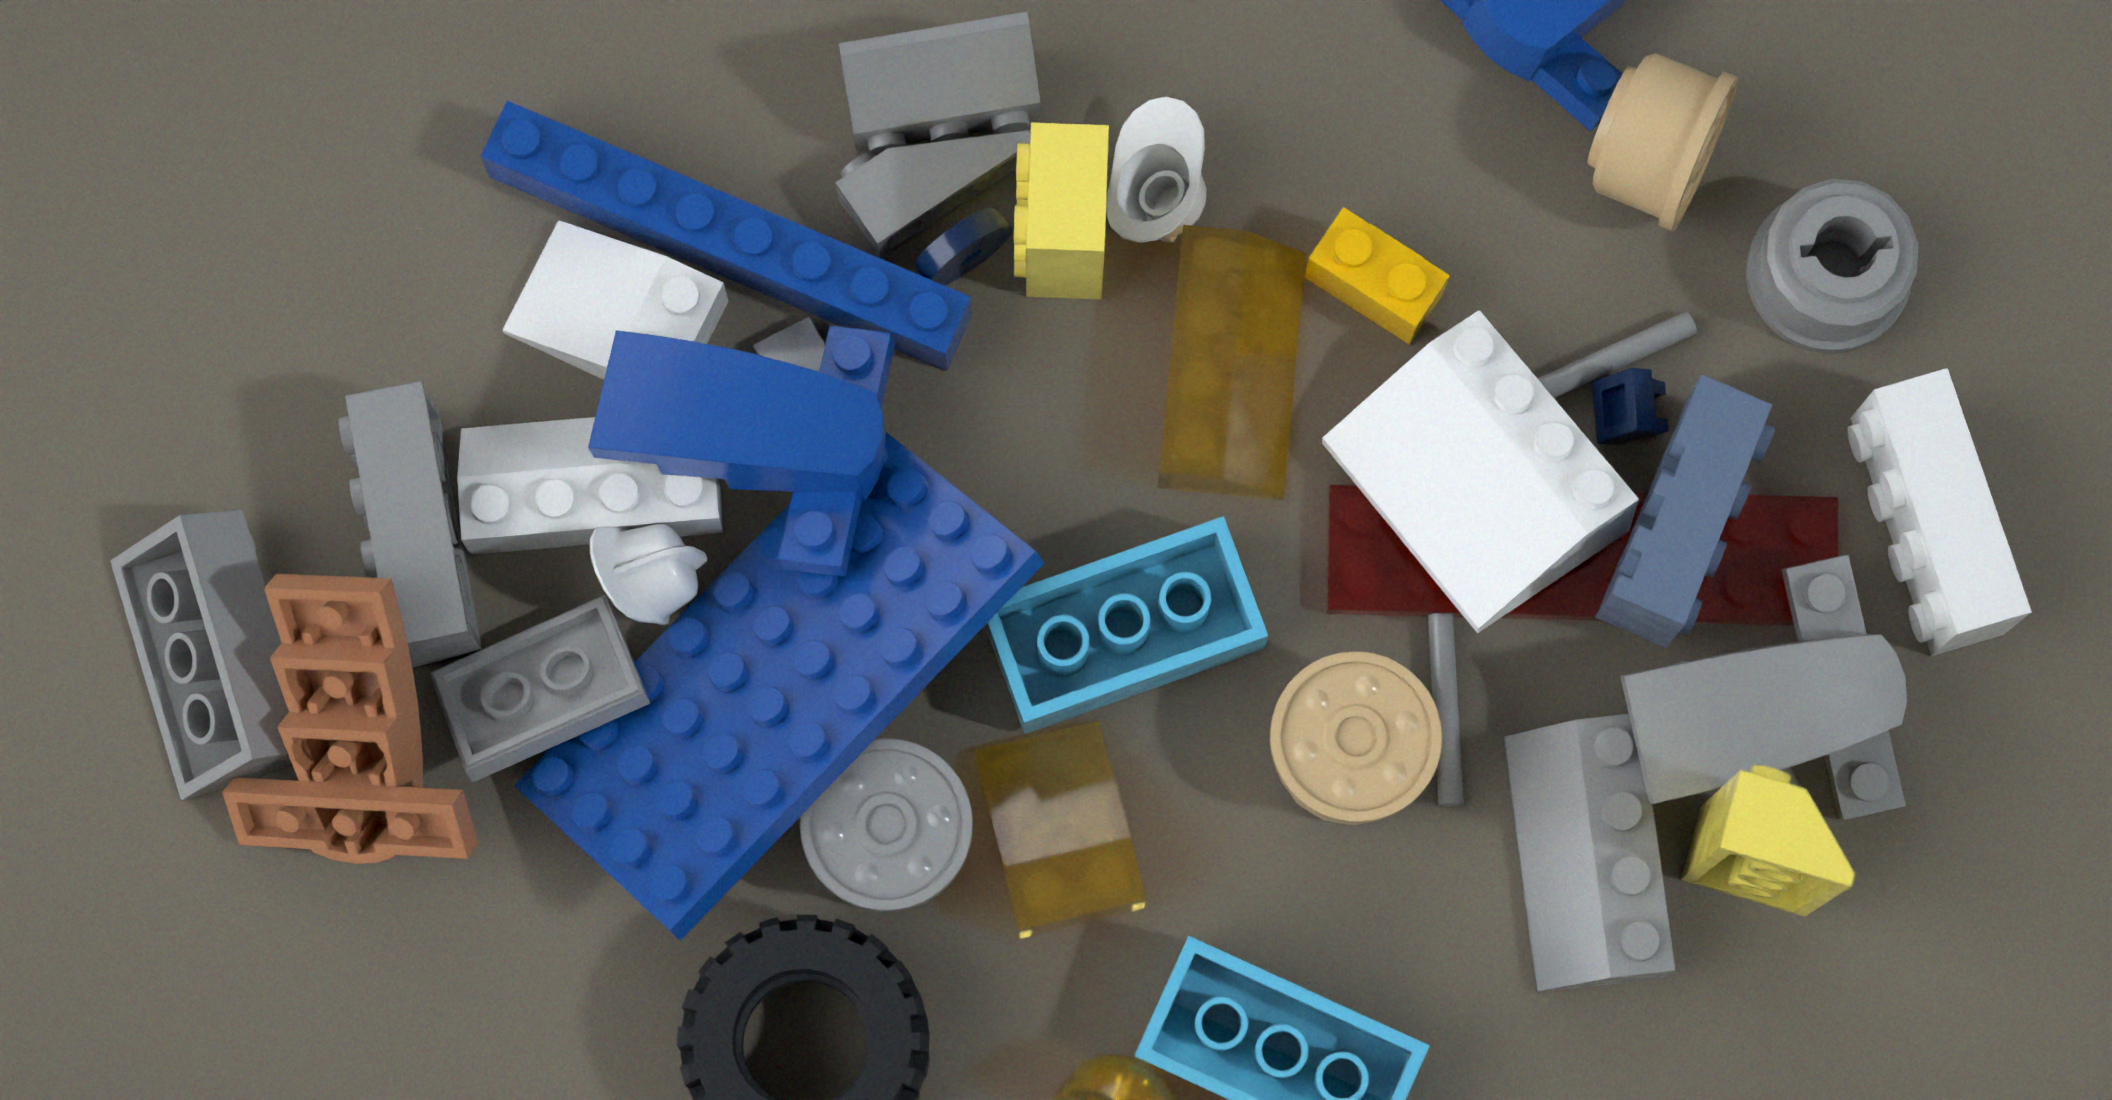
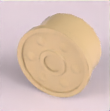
[1587,53,1739,232]
[1270,651,1442,826]

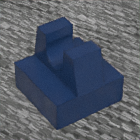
[1592,368,1669,445]

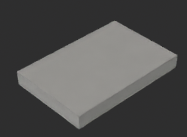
[429,595,650,783]

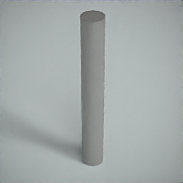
[1537,311,1697,398]
[1428,613,1464,807]

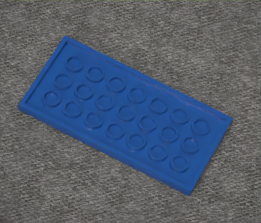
[514,431,1044,941]

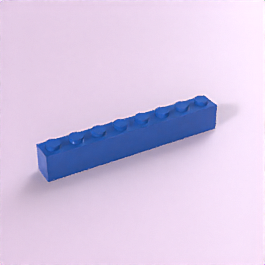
[480,101,972,372]

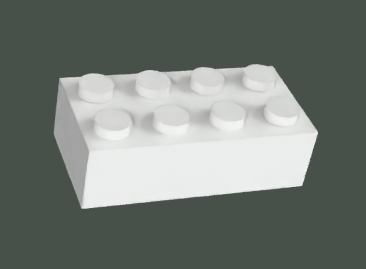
[1847,368,2031,656]

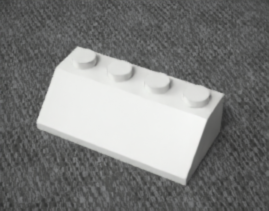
[457,417,724,555]

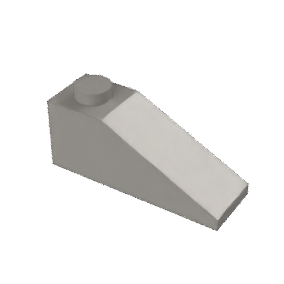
[835,130,1030,259]

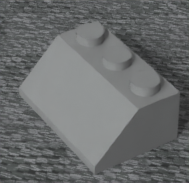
[839,11,1041,156]

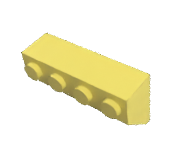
[1681,765,1855,917]

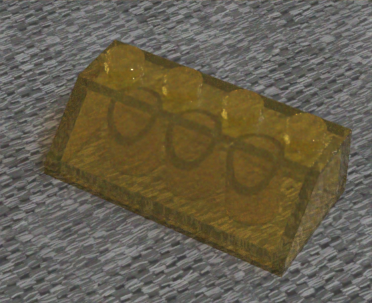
[1157,225,1306,500]

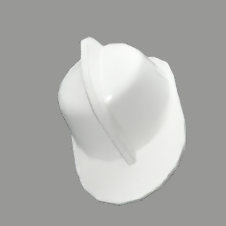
[1106,97,1207,243]
[590,524,707,625]

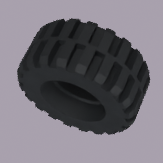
[677,914,930,1100]

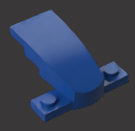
[1440,0,1625,132]
[588,326,895,577]

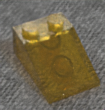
[974,721,1146,939]

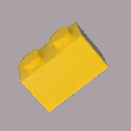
[1304,207,1450,345]

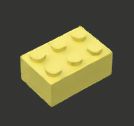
[1014,122,1109,300]

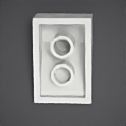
[502,220,728,380]

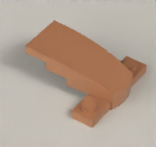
[222,574,479,864]

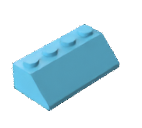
[1134,936,1430,1100]

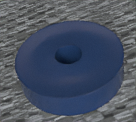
[915,207,1012,286]

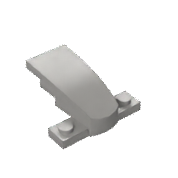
[1620,555,1907,820]

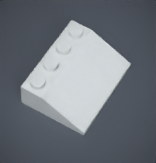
[1322,310,1639,633]

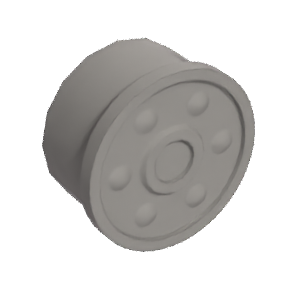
[1746,179,1918,353]
[800,739,973,912]

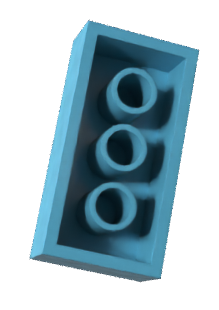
[985,516,1268,734]

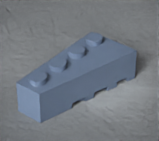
[1595,374,1775,648]

